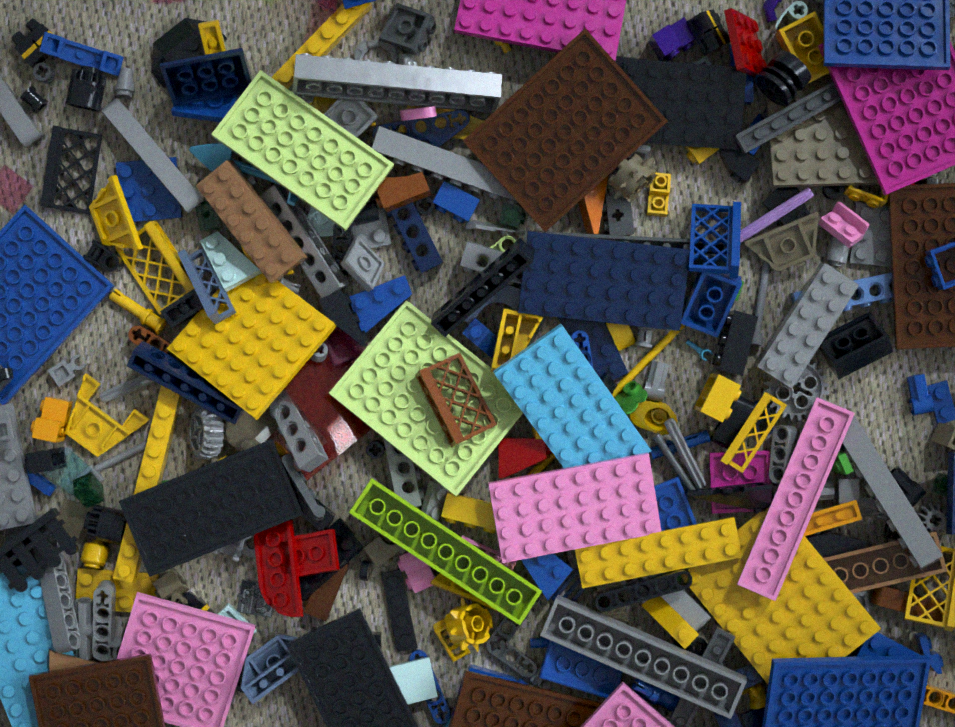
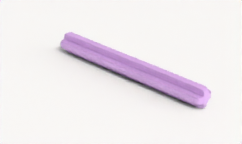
[726,187,814,244]

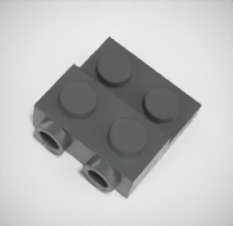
[379,3,436,57]

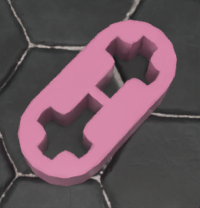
[400,106,437,121]

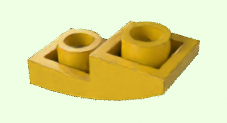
[646,172,671,217]

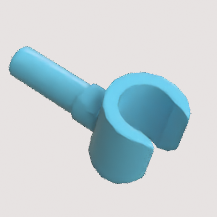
[686,339,713,361]

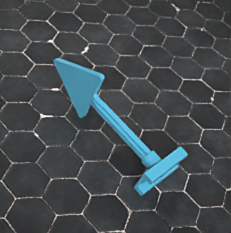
[189,142,299,206]

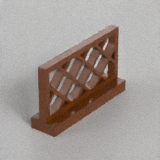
[415,353,497,448]

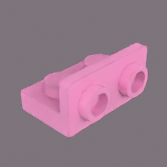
[818,201,870,248]

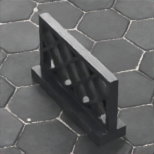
[40,125,103,214]

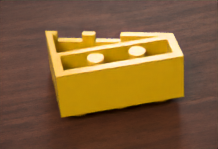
[490,309,543,373]

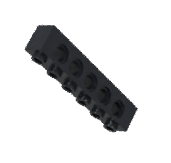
[430,238,535,337]

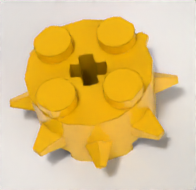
[444,598,493,652]

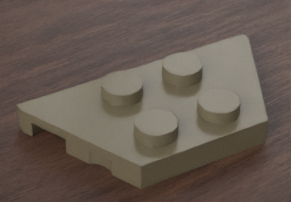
[744,211,819,272]

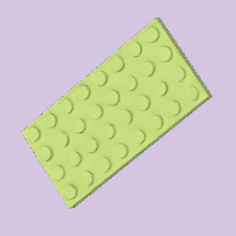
[211,70,394,231]

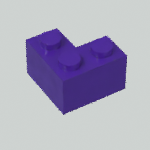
[648,17,697,62]

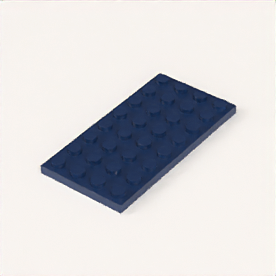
[518,231,691,331]

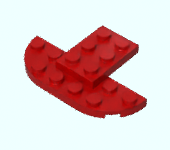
[254,519,340,617]

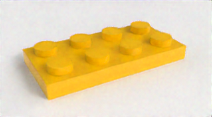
[75,567,159,612]

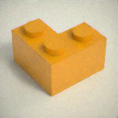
[30,396,73,443]

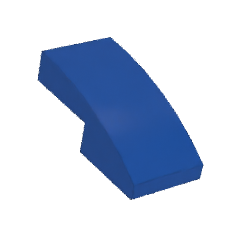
[915,632,944,674]

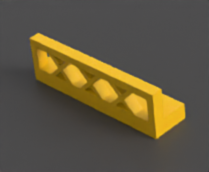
[721,392,787,473]

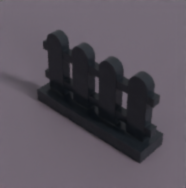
[0,508,78,592]

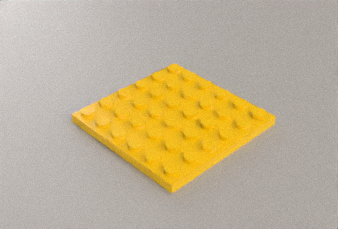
[167,271,337,420]

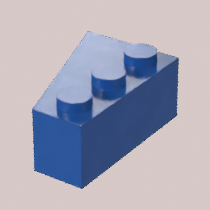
[349,275,413,333]

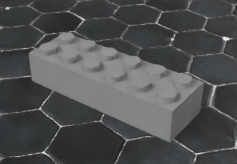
[754,263,859,389]

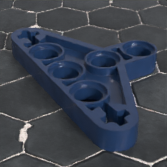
[372,110,470,176]

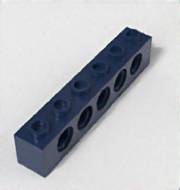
[127,341,244,425]

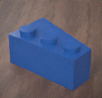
[521,553,573,601]

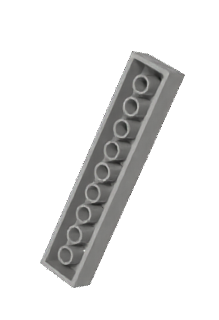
[292,53,502,113]
[540,595,747,719]

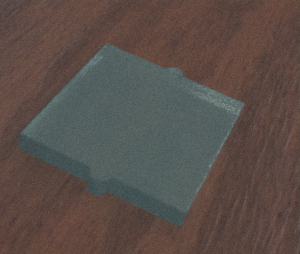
[46,447,93,495]

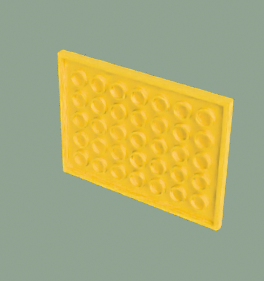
[681,502,881,684]

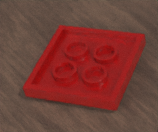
[724,8,767,78]

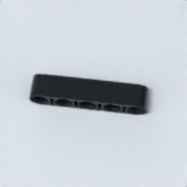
[595,569,692,612]

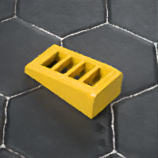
[433,618,471,662]

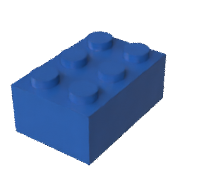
[681,262,742,338]

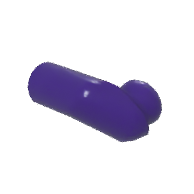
[763,0,782,23]

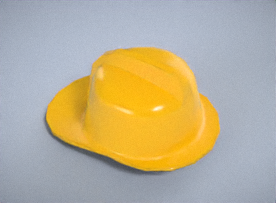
[630,401,678,435]

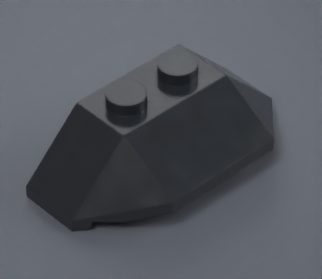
[151,18,227,89]

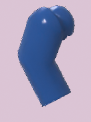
[529,636,549,648]

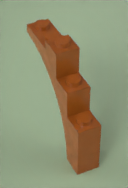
[371,172,432,213]

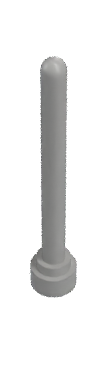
[751,260,770,346]

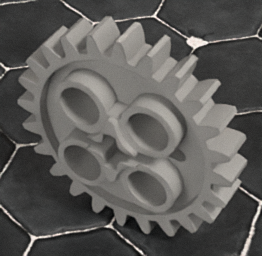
[762,362,829,421]

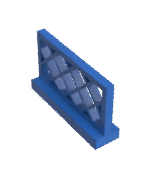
[689,201,741,279]

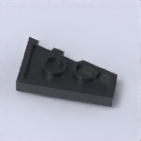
[762,187,819,234]

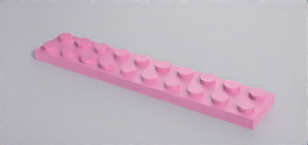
[737,397,855,601]

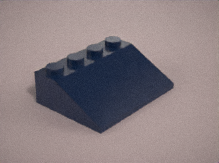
[160,48,252,107]

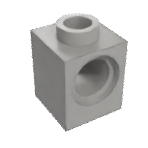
[835,478,859,504]

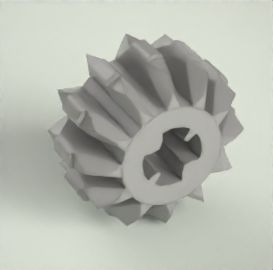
[916,502,947,536]

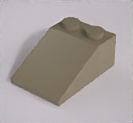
[223,407,289,452]

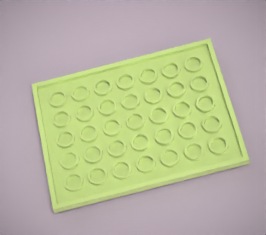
[329,300,523,497]

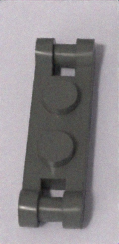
[282,454,325,522]

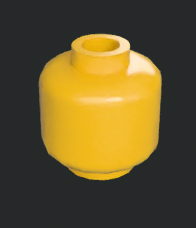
[80,539,109,569]

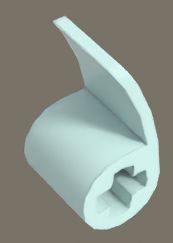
[772,1,808,33]

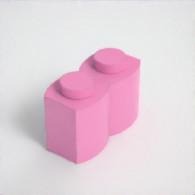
[397,551,435,593]

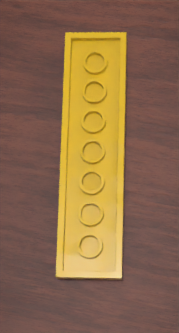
[575,517,742,588]

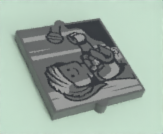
[237,579,273,618]

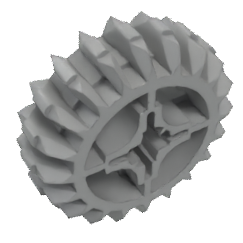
[188,406,225,460]

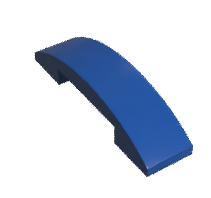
[39,32,124,76]

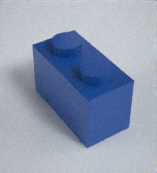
[433,181,480,223]

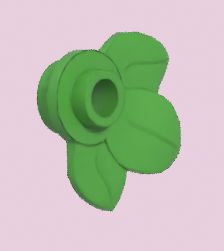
[615,381,648,415]

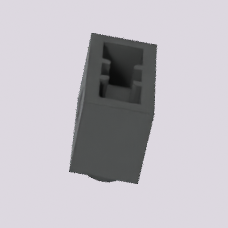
[602,195,634,236]

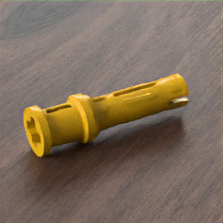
[109,289,167,335]

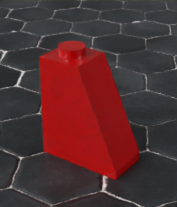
[498,437,553,479]

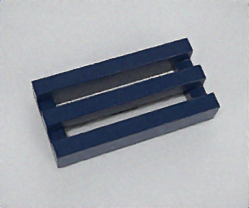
[551,568,586,602]

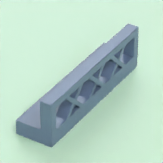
[178,248,236,324]

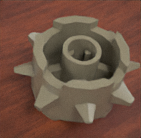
[608,153,656,202]

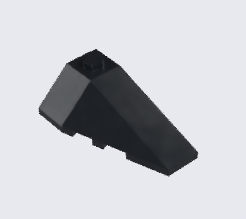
[685,481,772,512]

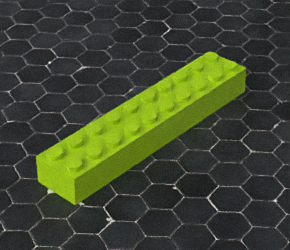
[348,478,542,625]

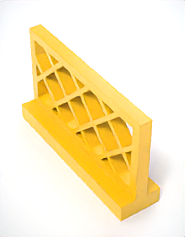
[115,220,194,315]
[904,546,955,632]

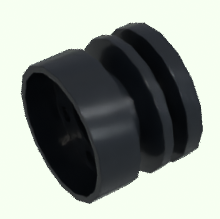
[755,50,811,106]

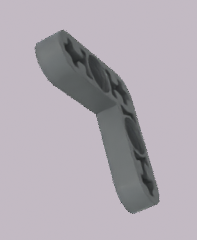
[486,615,537,678]

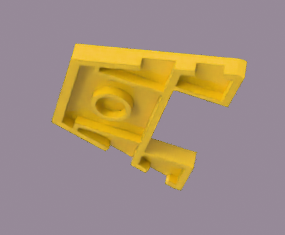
[65,373,150,457]

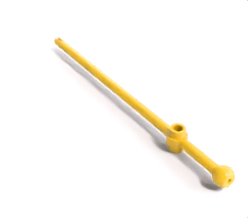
[527,324,685,475]

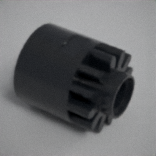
[65,65,107,112]
[84,505,127,546]

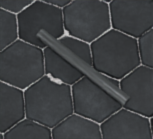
[652,432,698,501]

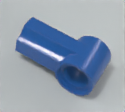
[906,374,934,416]

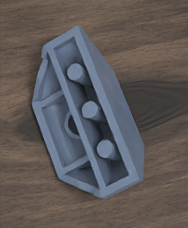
[241,634,299,704]

